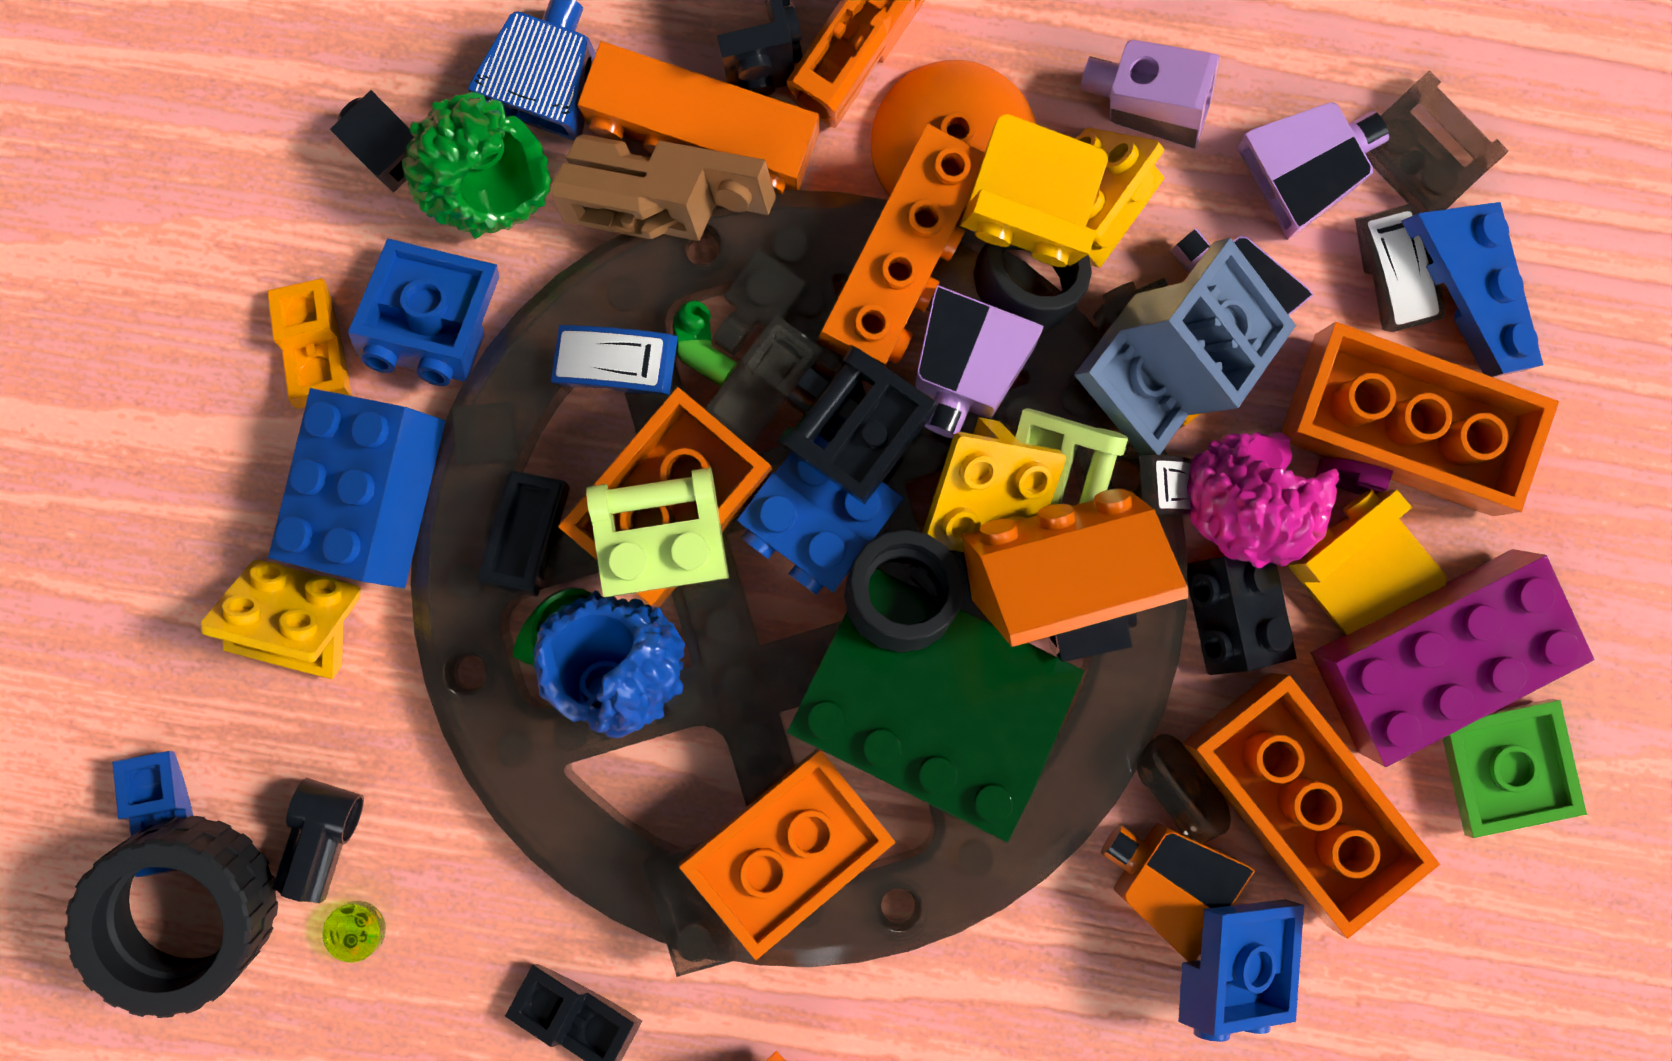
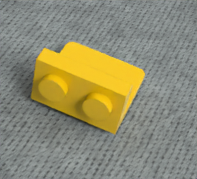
[960,114,1108,267]
[1287,489,1447,635]

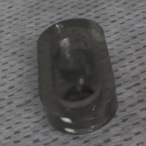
[1136,734,1231,843]

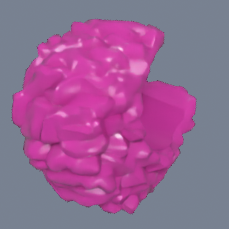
[1187,432,1339,568]

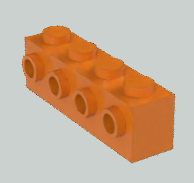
[578,41,820,195]
[817,123,984,366]

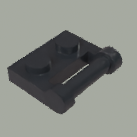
[777,345,937,505]

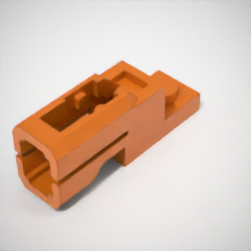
[786,0,925,128]

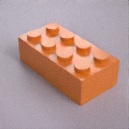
[1281,322,1559,516]
[1181,673,1441,939]

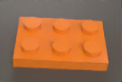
[679,748,896,961]

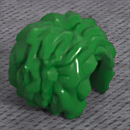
[402,91,551,240]

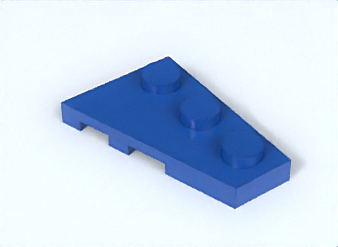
[1401,202,1544,377]

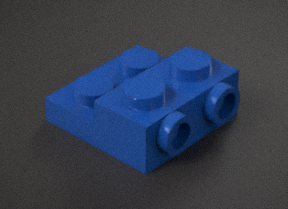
[348,238,499,386]
[737,435,904,595]
[1178,899,1304,1042]

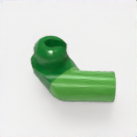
[672,300,737,387]

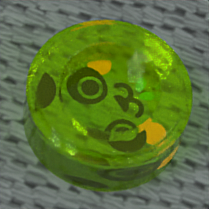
[322,901,386,963]

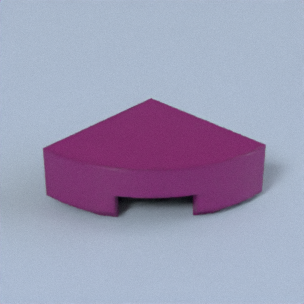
[1314,458,1393,495]

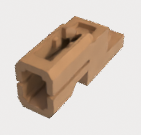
[551,134,776,241]

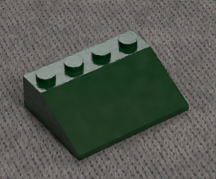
[786,568,1084,843]

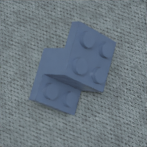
[1074,238,1296,458]

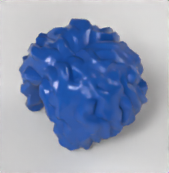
[533,590,685,738]

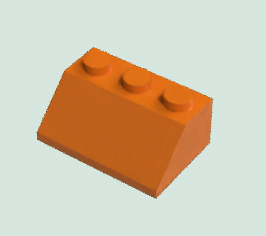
[961,489,1188,647]

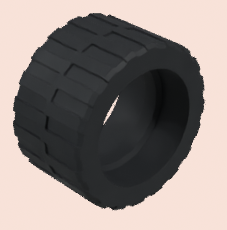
[64,816,278,1018]

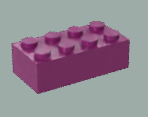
[1310,549,1595,767]

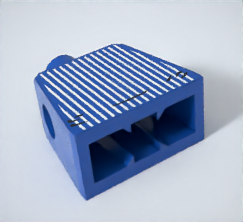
[468,0,596,141]

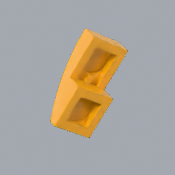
[267,278,352,409]

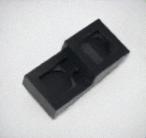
[505,964,642,1061]

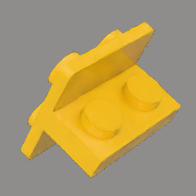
[1075,127,1165,268]
[922,417,1066,552]
[201,560,361,680]

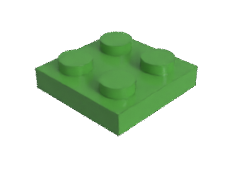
[1442,699,1587,838]

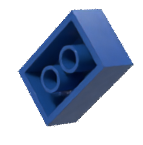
[268,388,446,589]

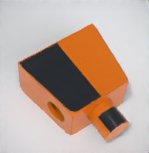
[1101,823,1255,962]

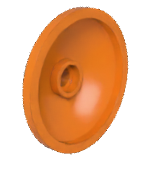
[871,60,1036,227]

